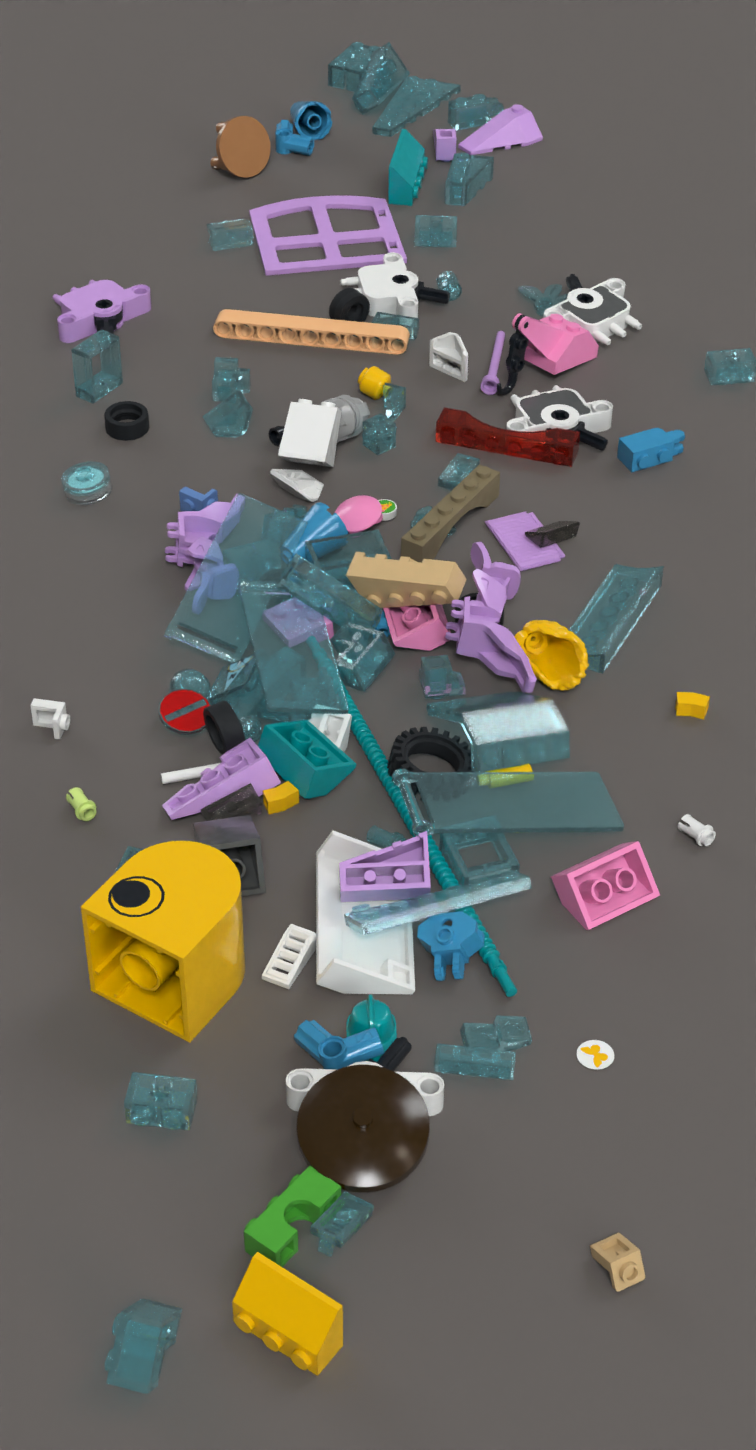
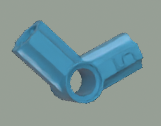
[275,120,314,156]
[294,1020,384,1070]

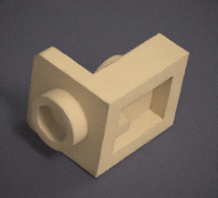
[590,1233,645,1292]

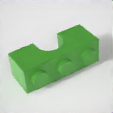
[244,1166,341,1267]

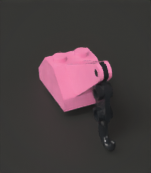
[497,313,599,395]

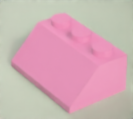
[383,604,451,651]
[551,841,660,930]

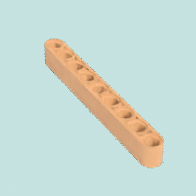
[213,309,410,355]

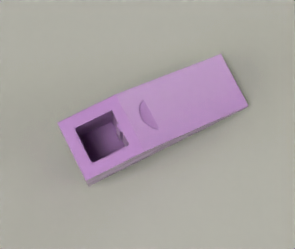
[433,129,456,162]

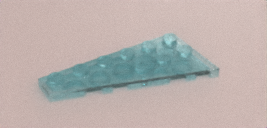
[373,76,461,137]

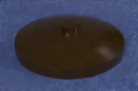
[297,1065,430,1193]

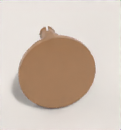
[211,116,270,178]

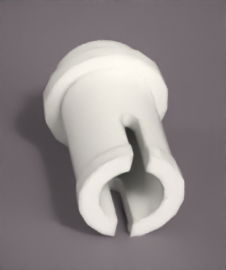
[678,814,716,846]

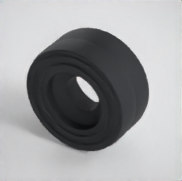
[329,288,370,322]

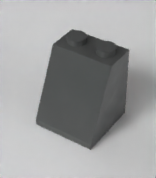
[193,815,266,896]

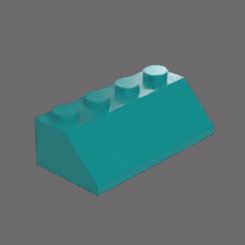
[388,129,428,206]

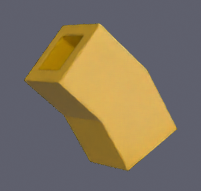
[675,692,710,720]
[262,781,299,815]

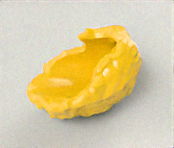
[514,620,589,691]

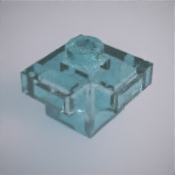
[212,357,251,402]
[419,655,465,699]

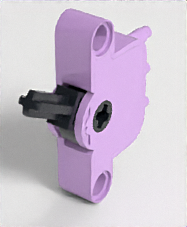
[53,280,151,346]

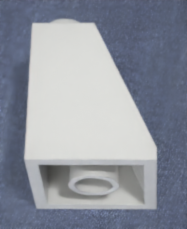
[278,399,341,467]

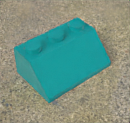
[258,719,357,799]

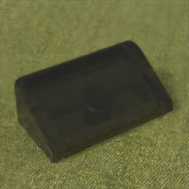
[525,521,580,548]

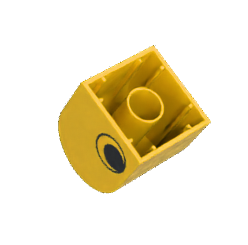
[81,841,245,1043]

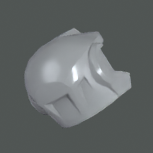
[319,395,370,443]

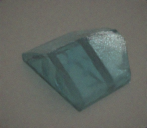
[202,389,253,437]

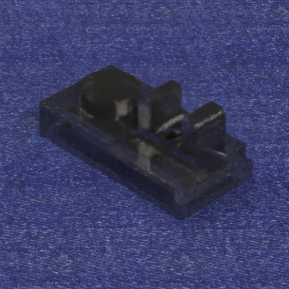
[200,783,262,821]

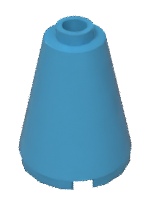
[290,101,332,140]
[280,502,349,568]

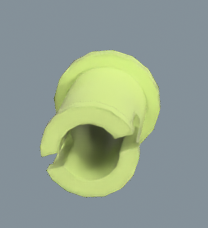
[66,787,97,821]

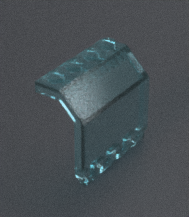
[426,691,570,772]

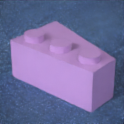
[339,831,431,902]

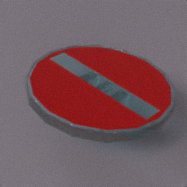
[158,689,211,735]

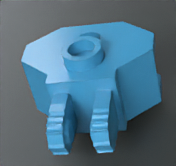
[417,911,485,981]

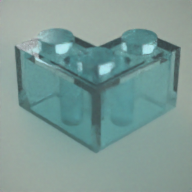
[330,621,396,692]
[105,1298,182,1394]

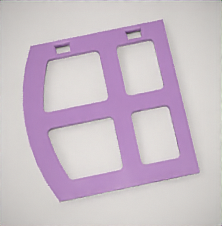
[249,196,407,276]

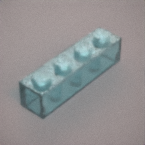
[434,1044,516,1080]

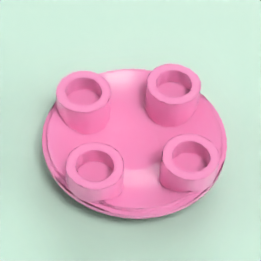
[335,495,383,536]

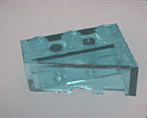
[445,152,494,206]

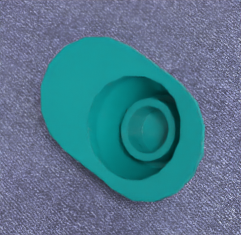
[346,994,397,1062]

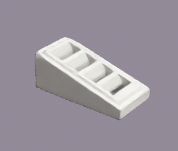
[262,924,317,989]

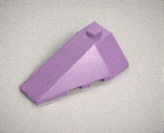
[458,104,543,155]
[162,738,281,820]

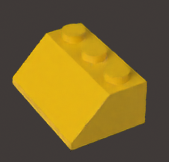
[232,1252,343,1376]

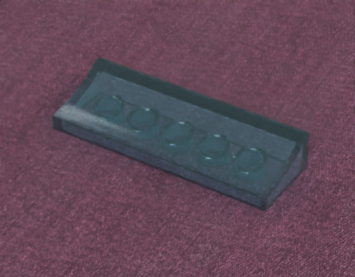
[569,564,664,674]

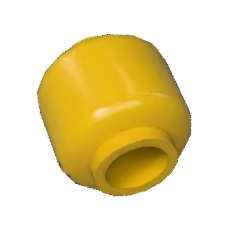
[357,366,393,400]

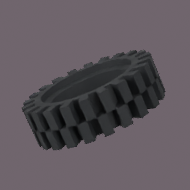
[387,727,477,803]

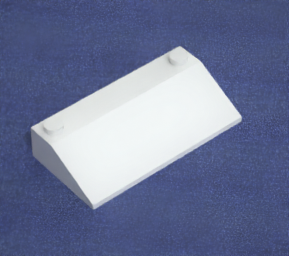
[316,830,415,994]

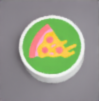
[378,499,397,521]

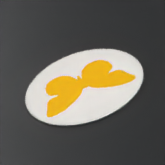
[577,1040,614,1070]

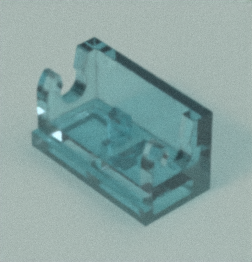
[207,218,254,251]

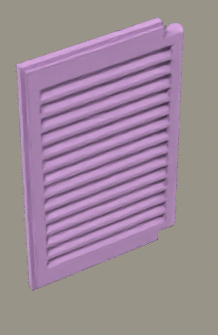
[485,511,565,571]

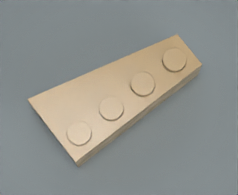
[346,552,467,609]

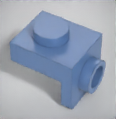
[179,487,218,512]

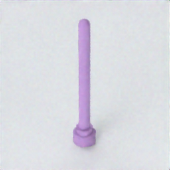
[481,331,505,395]

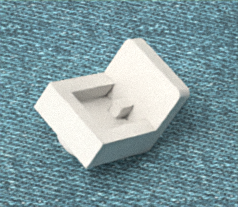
[30,698,70,739]

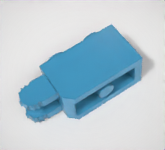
[617,428,685,472]

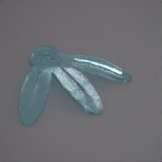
[518,284,568,316]

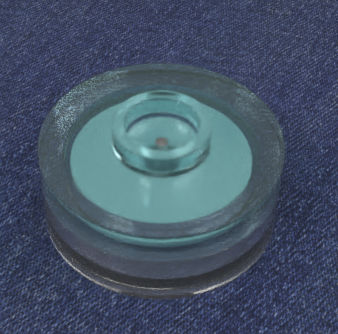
[61,461,113,505]

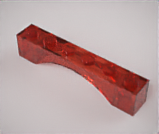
[436,407,580,467]

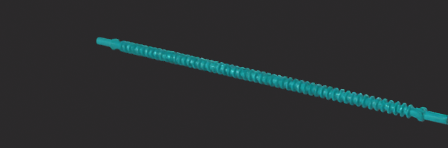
[305,638,517,997]

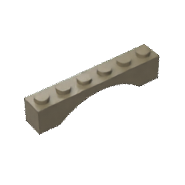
[401,464,500,563]

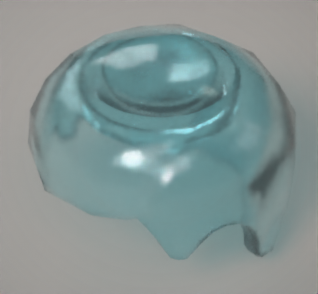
[168,669,210,706]

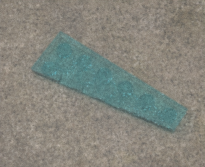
[344,870,532,935]

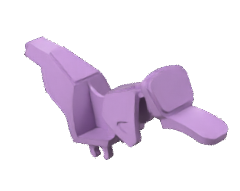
[165,494,245,616]
[445,542,537,693]

